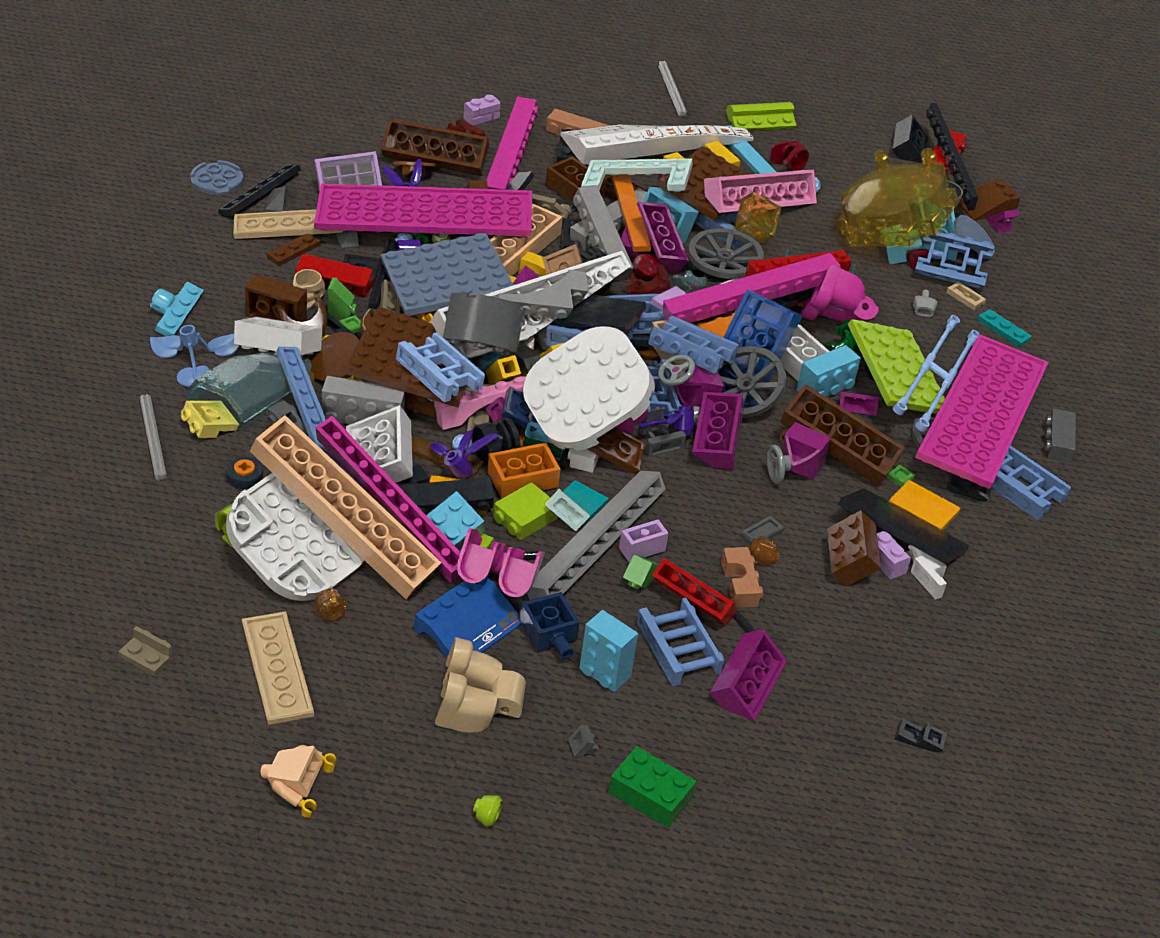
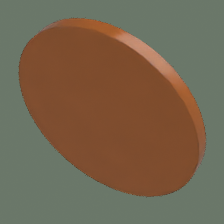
[393,162,436,177]

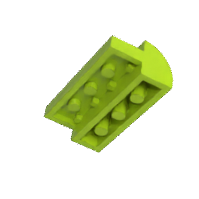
[726,102,796,131]

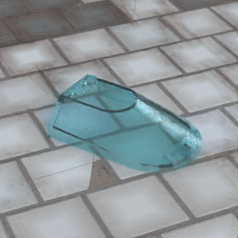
[187,351,312,422]

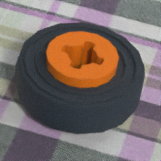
[226,456,263,489]

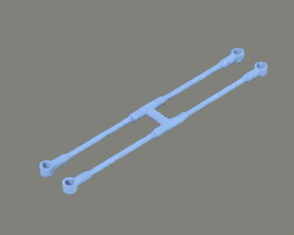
[893,315,979,432]

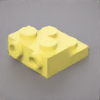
[181,401,239,439]

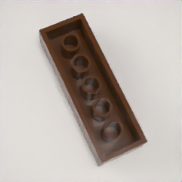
[381,118,490,176]
[780,384,905,486]

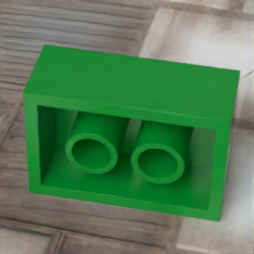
[608,746,697,828]

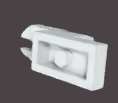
[906,545,947,600]

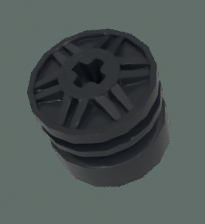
[472,417,521,466]

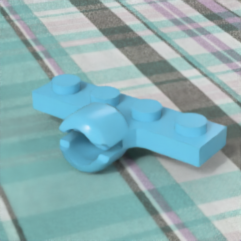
[150,282,204,336]

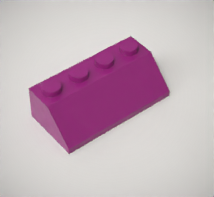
[637,201,689,273]
[692,392,744,469]
[710,629,787,721]

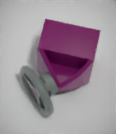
[658,355,724,410]
[767,422,831,484]

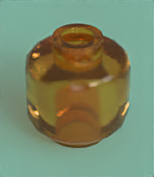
[749,536,780,567]
[314,588,347,621]

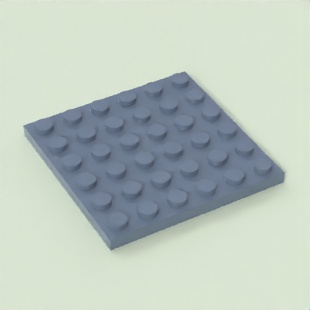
[381,233,514,316]

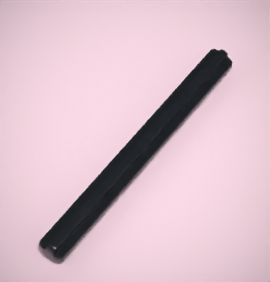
[368,238,396,309]

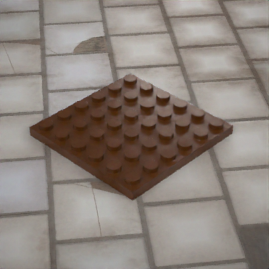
[344,307,482,408]

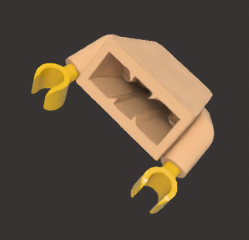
[261,745,336,818]

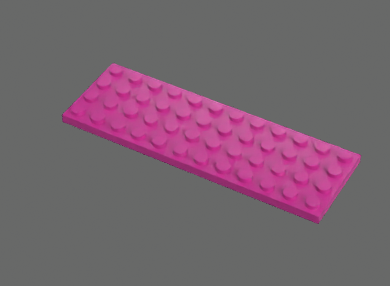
[314,184,532,237]
[915,334,1049,489]

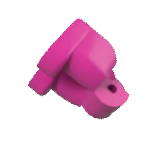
[800,265,879,322]
[457,528,545,597]

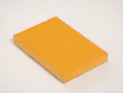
[889,480,961,531]

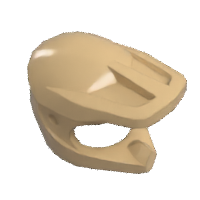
[293,269,325,310]

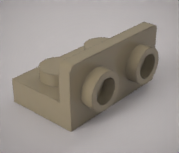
[118,626,173,676]

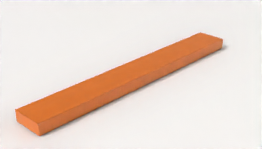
[610,174,651,252]

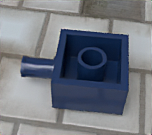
[520,592,580,659]

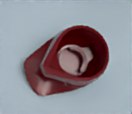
[769,140,809,171]
[632,254,664,294]

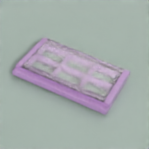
[314,151,382,191]

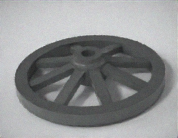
[688,228,764,279]
[718,346,786,418]

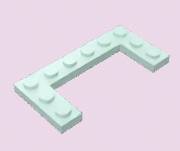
[581,159,693,192]

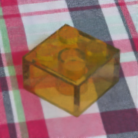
[734,191,781,243]

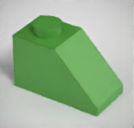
[328,278,357,320]
[623,554,659,589]

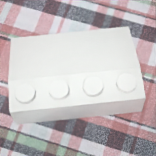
[346,405,413,483]

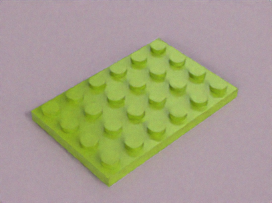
[848,319,945,414]

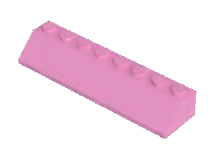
[704,169,817,213]

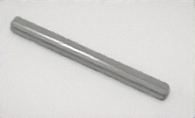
[658,61,687,117]
[140,394,167,481]

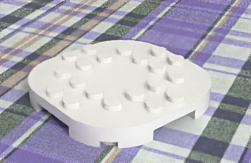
[523,327,655,451]
[226,473,365,601]

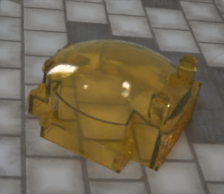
[837,148,958,246]

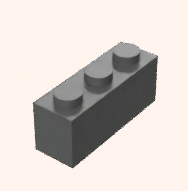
[1044,408,1076,463]

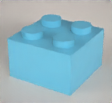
[426,491,485,551]

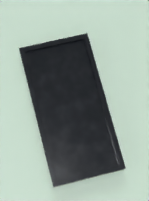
[549,295,646,334]
[838,488,969,564]

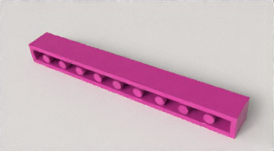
[486,96,539,190]
[663,253,841,323]
[315,416,461,584]

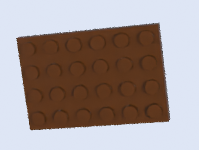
[657,146,751,221]

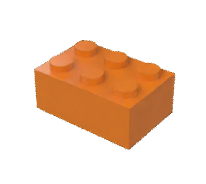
[488,443,561,499]

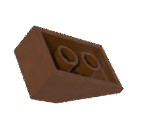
[957,179,1020,221]

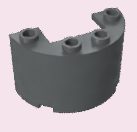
[443,292,525,358]

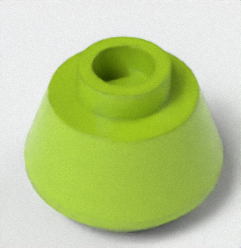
[473,795,503,827]

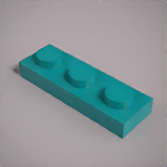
[977,309,1032,348]

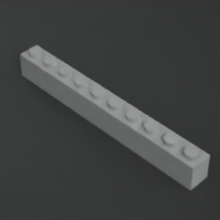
[527,471,666,600]

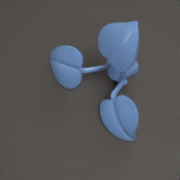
[150,325,240,388]

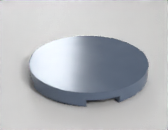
[191,160,244,195]
[954,215,995,259]

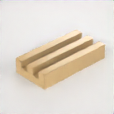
[946,282,986,310]

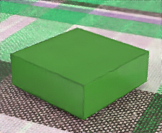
[339,315,361,333]
[887,465,915,487]

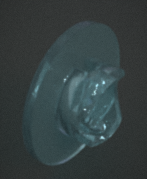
[671,270,708,291]

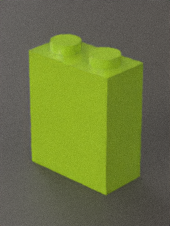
[493,482,558,540]

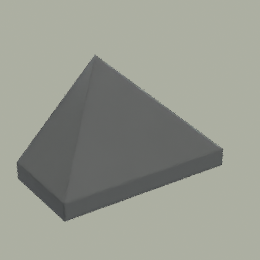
[265,187,289,212]
[336,230,359,249]

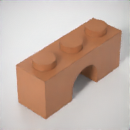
[721,547,763,608]

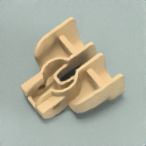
[435,637,526,732]

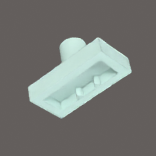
[545,489,590,531]

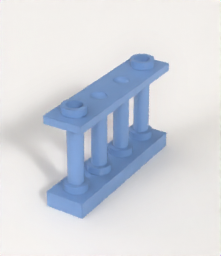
[637,598,724,687]

